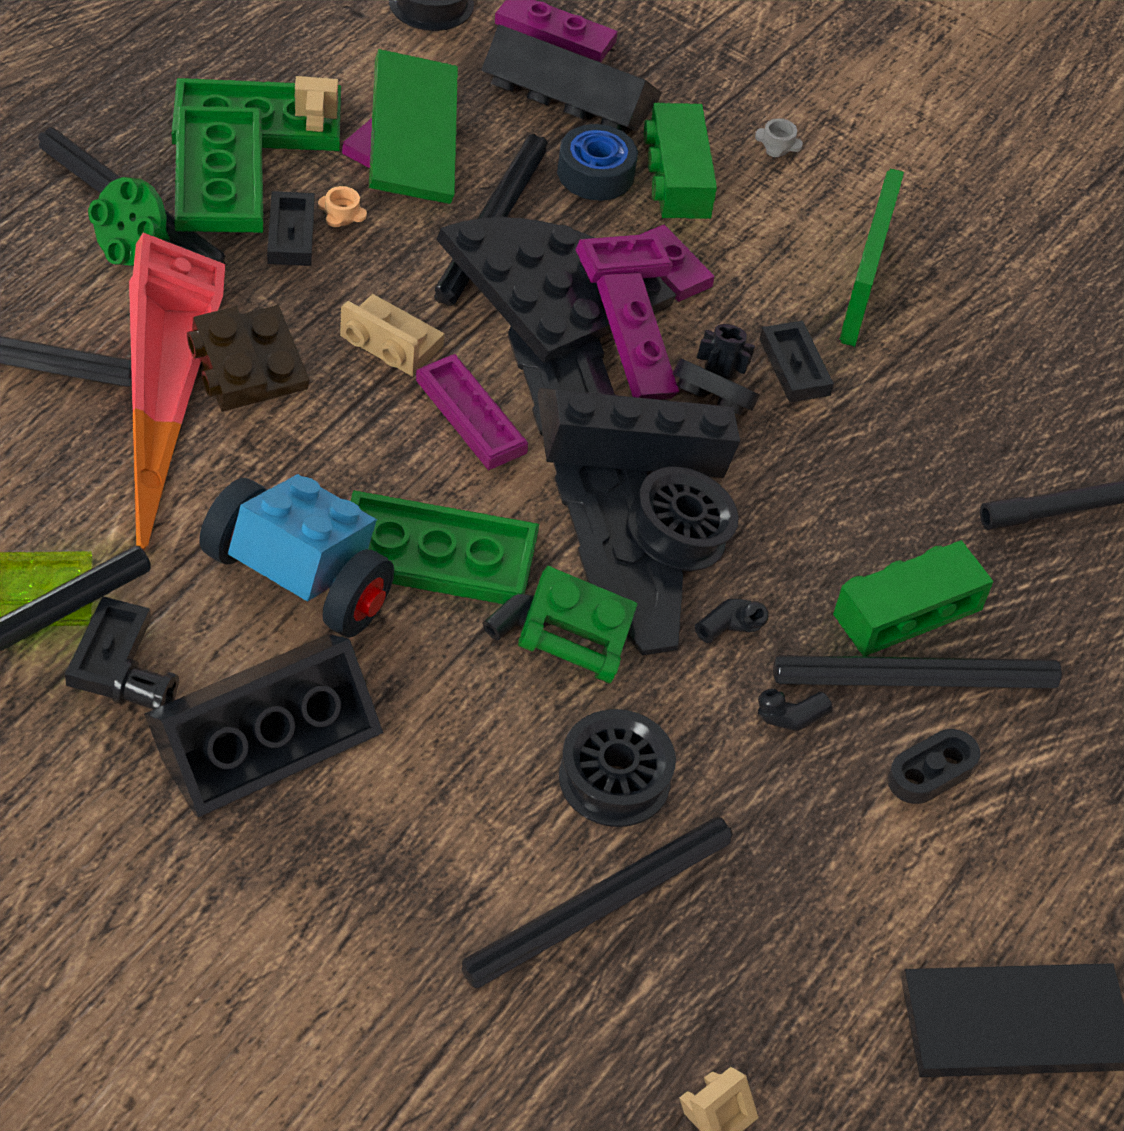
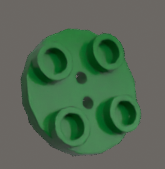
[88,177,170,266]

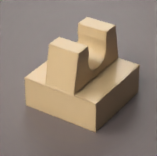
[295,76,338,132]
[679,1067,758,1131]

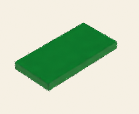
[369,49,458,204]
[171,78,341,151]
[175,106,263,233]
[839,168,904,347]
[350,490,540,604]

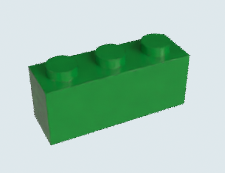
[643,103,717,219]
[833,540,994,656]

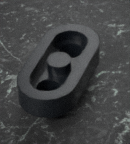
[672,358,760,415]
[887,729,980,804]

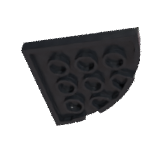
[436,217,676,363]

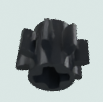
[696,324,755,379]

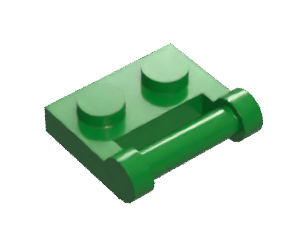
[518,566,638,684]

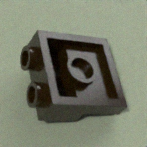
[187,305,310,412]

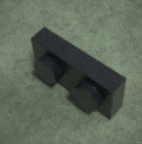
[267,191,315,266]
[759,321,834,403]
[65,596,151,698]

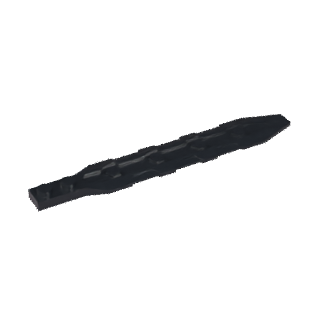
[508,326,683,656]

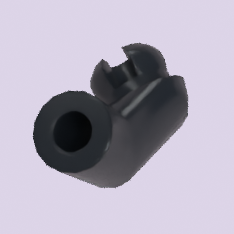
[482,594,551,641]
[694,599,769,643]
[758,689,833,731]

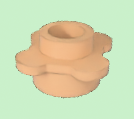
[318,186,367,227]

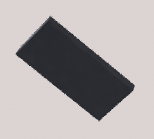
[901,963,1124,1077]

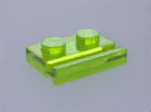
[0,551,93,626]

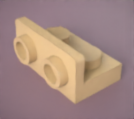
[340,294,445,377]

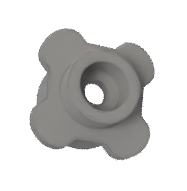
[755,118,803,157]

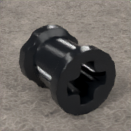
[112,658,179,710]

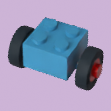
[199,474,394,638]

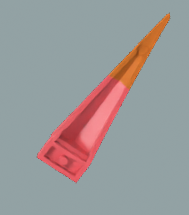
[129,233,225,550]

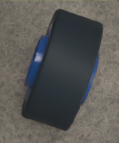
[557,124,638,201]

